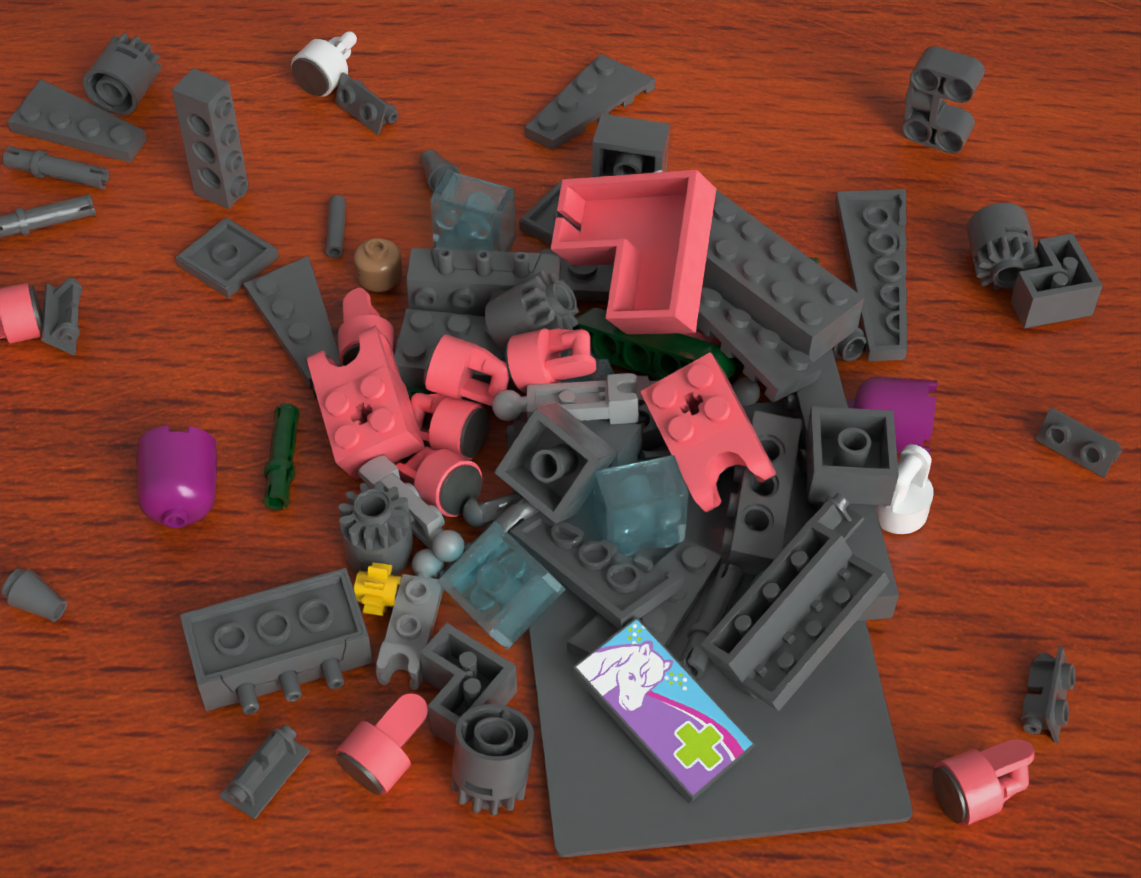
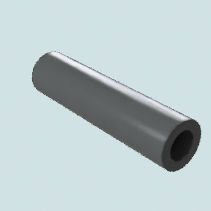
[325,195,347,258]

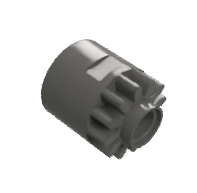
[83,33,162,115]
[967,203,1040,291]
[485,270,579,353]
[338,481,414,576]
[451,704,534,815]

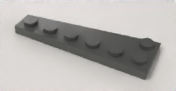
[835,189,907,361]

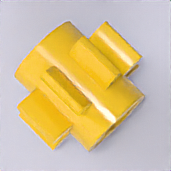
[354,562,401,616]

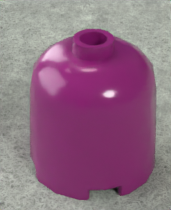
[847,376,937,454]
[136,426,218,528]

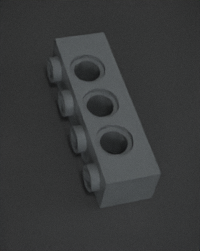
[172,68,249,209]
[720,410,802,575]

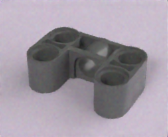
[902,46,985,154]

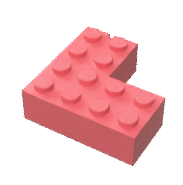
[551,170,716,335]

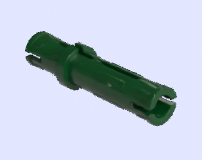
[263,404,300,510]

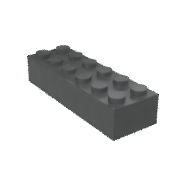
[702,190,864,362]

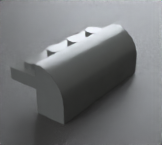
[700,518,890,712]

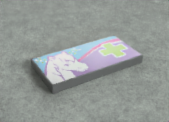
[571,617,756,803]

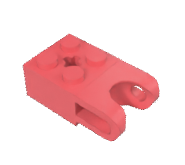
[307,326,425,480]
[640,352,776,513]

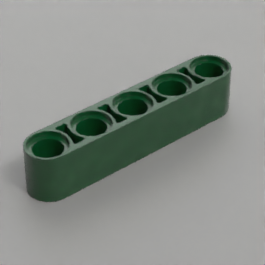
[571,307,736,380]

